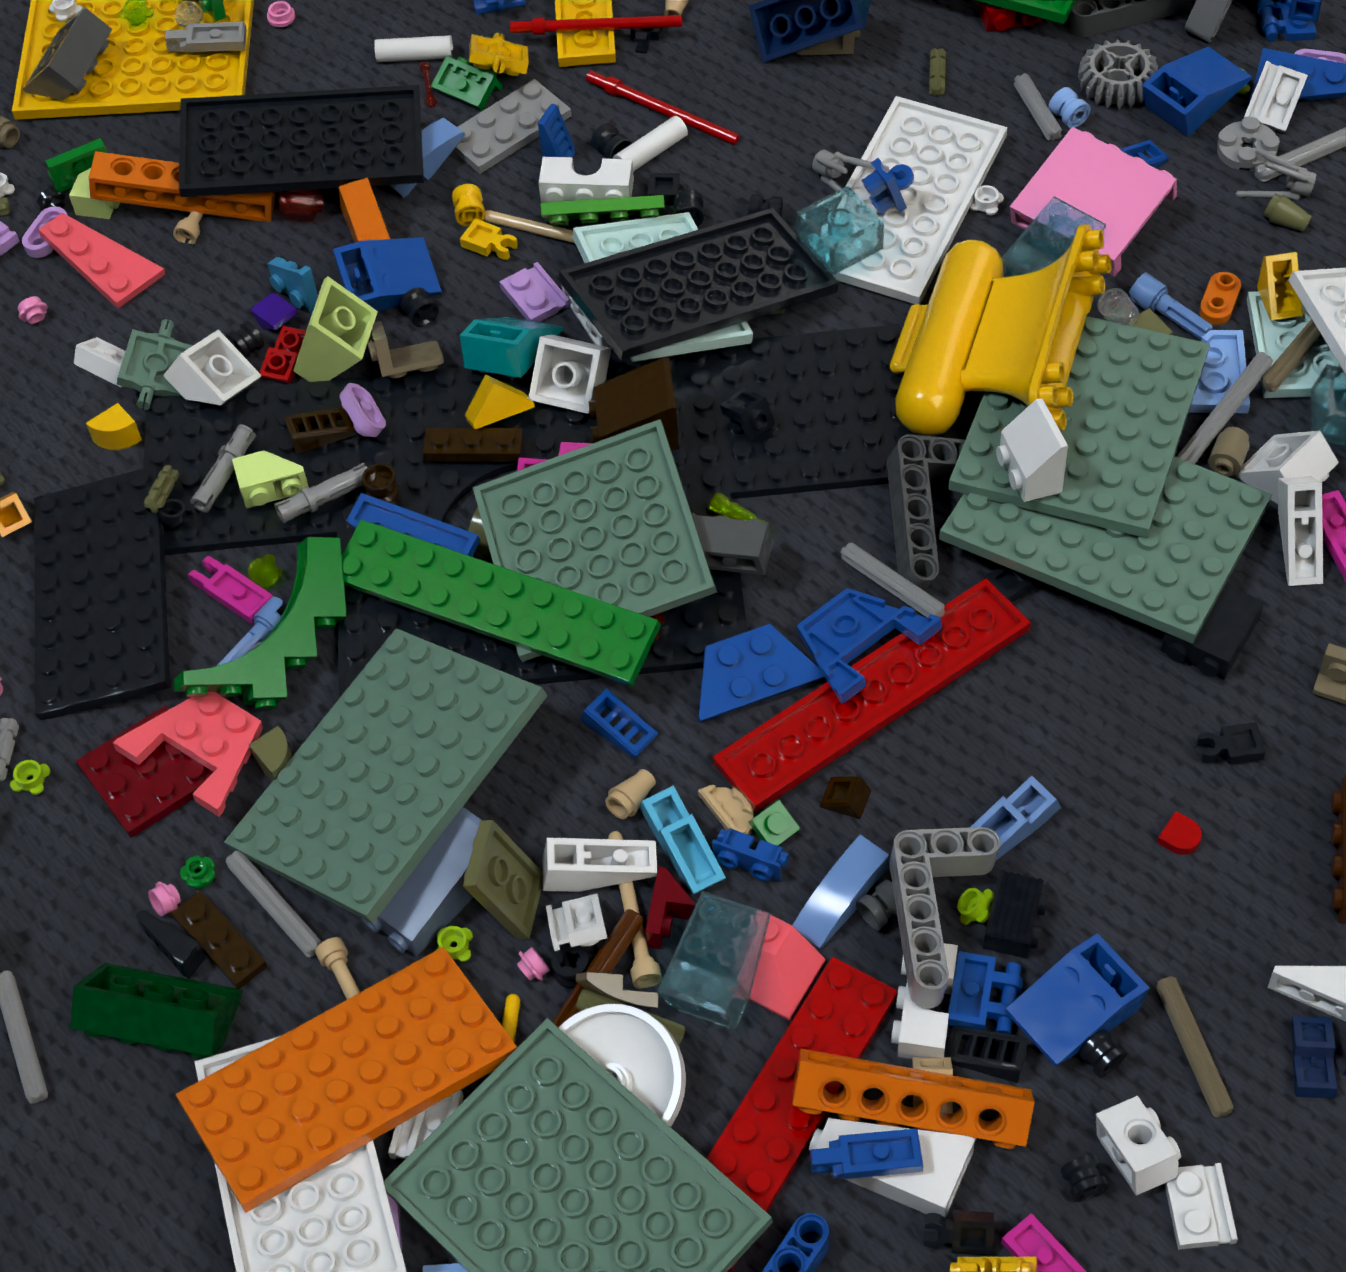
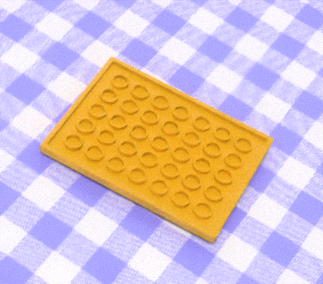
[12,0,254,120]

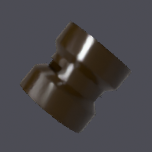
[362,463,400,505]

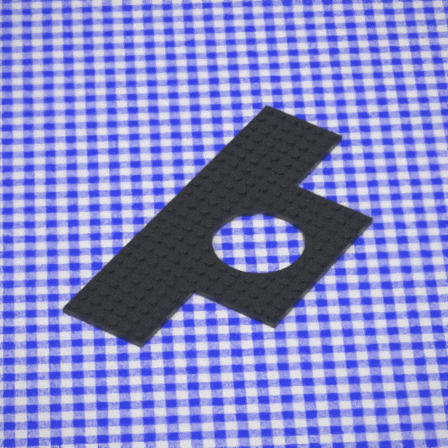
[144,324,919,698]

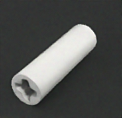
[375,35,453,63]
[613,116,688,172]

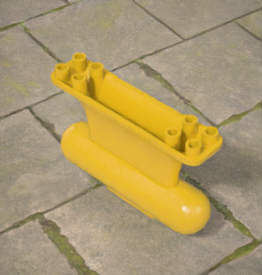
[890,224,1111,436]

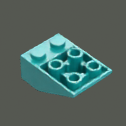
[460,317,563,378]

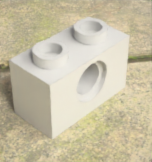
[1096,1096,1181,1196]

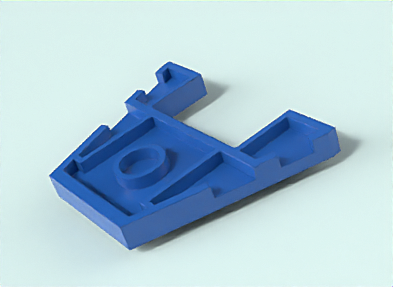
[797,588,942,704]

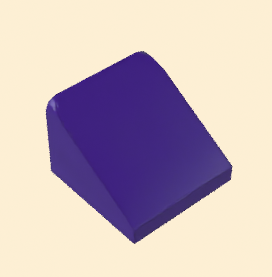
[251,293,298,330]

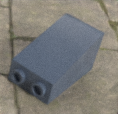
[361,807,482,957]

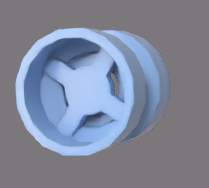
[1049,87,1091,129]

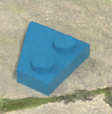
[267,257,318,314]

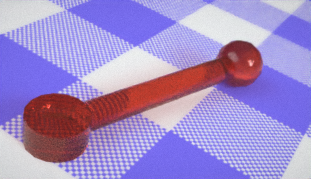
[419,61,437,108]

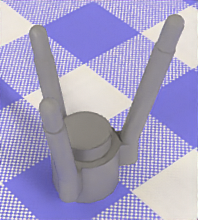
[1235,148,1316,201]
[812,150,889,196]

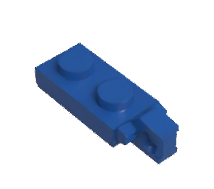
[810,1128,923,1179]

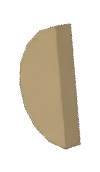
[698,785,754,835]

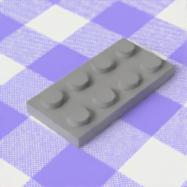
[453,79,572,174]

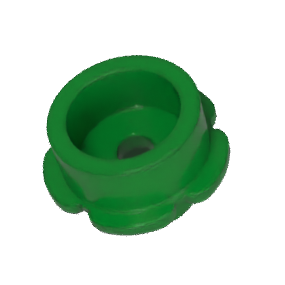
[180,855,215,889]

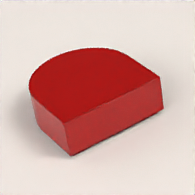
[1157,811,1202,855]

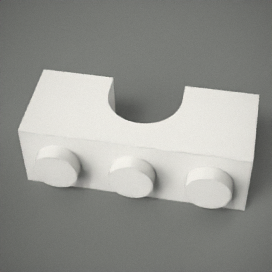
[538,157,634,203]
[891,943,958,1059]

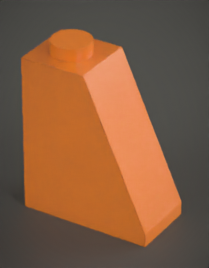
[339,177,390,243]

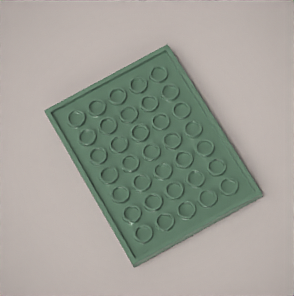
[949,316,1210,538]
[939,456,1272,644]
[224,628,547,924]
[384,1018,773,1272]

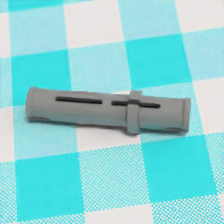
[190,425,256,512]
[274,463,367,523]

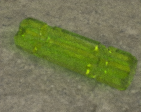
[709,493,771,527]

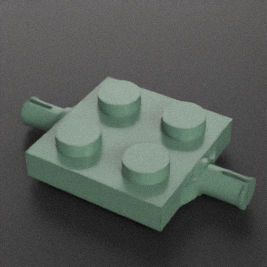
[116,319,193,410]

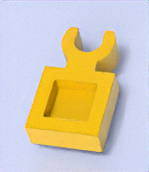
[460,218,518,260]

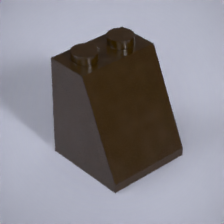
[588,357,679,450]

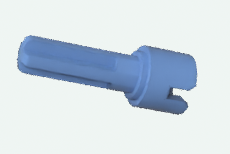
[1128,272,1213,340]
[217,596,283,666]

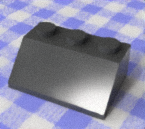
[22,7,112,100]

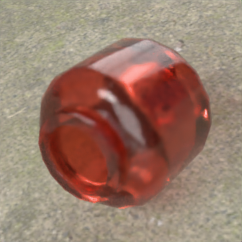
[279,189,323,222]

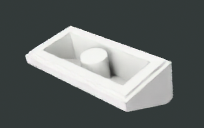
[74,337,125,387]

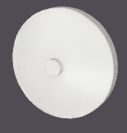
[559,1004,686,1127]

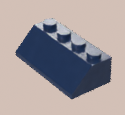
[749,0,871,63]

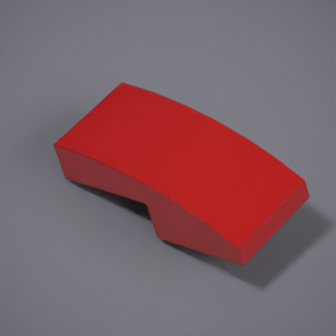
[259,326,306,383]

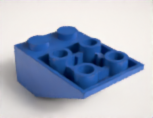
[1142,47,1252,137]
[333,237,442,312]
[1005,933,1149,1067]

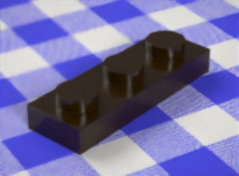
[423,428,524,462]
[171,891,267,989]

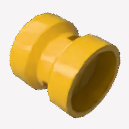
[452,184,485,226]

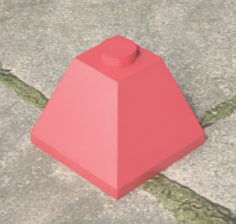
[724,910,826,1021]

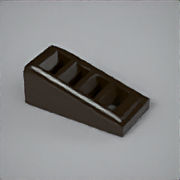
[284,408,358,454]

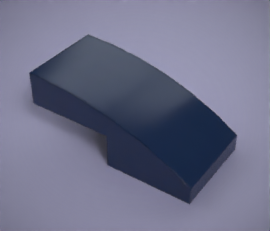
[1291,1016,1337,1099]

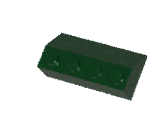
[70,963,243,1058]

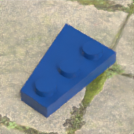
[1250,48,1346,101]

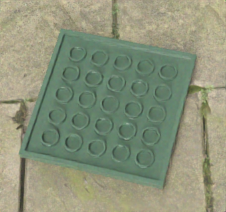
[473,419,717,662]

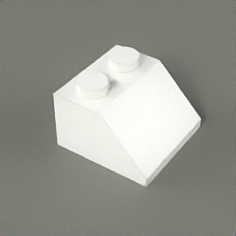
[163,329,262,405]
[529,334,611,414]
[996,398,1068,502]
[1235,430,1339,504]

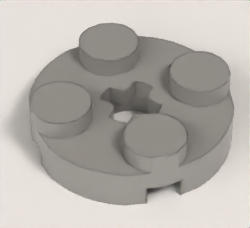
[1217,117,1280,171]

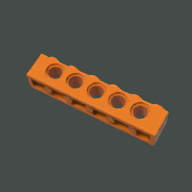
[89,151,276,222]
[792,1049,1035,1149]

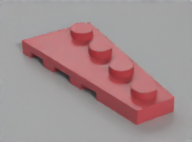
[38,213,165,309]

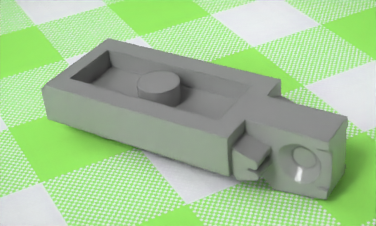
[165,22,247,52]

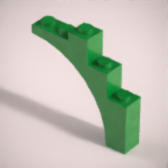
[174,537,346,710]

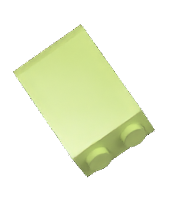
[293,276,378,382]

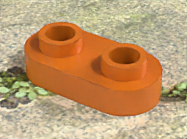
[1199,272,1241,325]

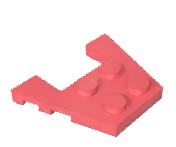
[113,692,263,817]

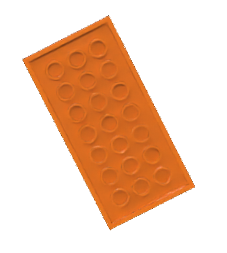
[176,947,518,1213]

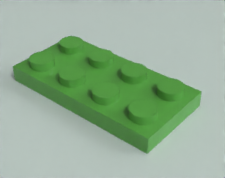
[541,195,666,227]

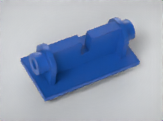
[712,828,790,882]

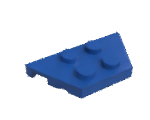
[698,624,824,723]

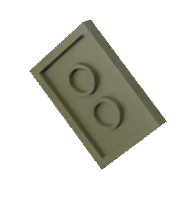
[463,820,543,939]

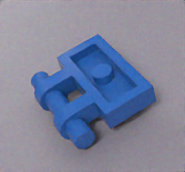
[1256,0,1317,41]
[948,951,1023,1035]

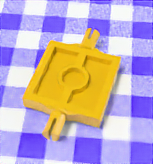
[469,33,529,76]

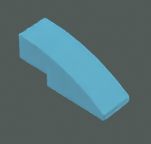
[640,785,726,895]

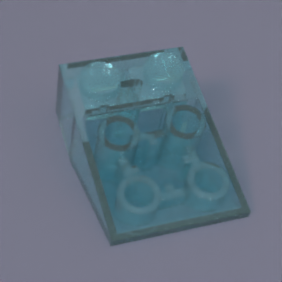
[1002,196,1106,277]
[657,891,770,1030]

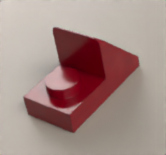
[645,867,697,950]

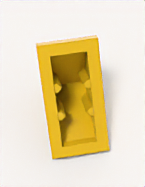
[1257,252,1303,321]
[465,374,535,429]

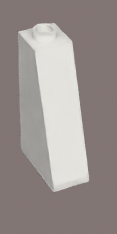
[809,1118,975,1218]

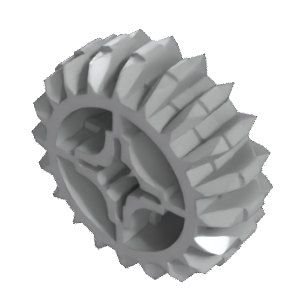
[1078,39,1159,110]

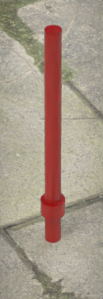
[510,15,682,35]
[586,71,740,146]

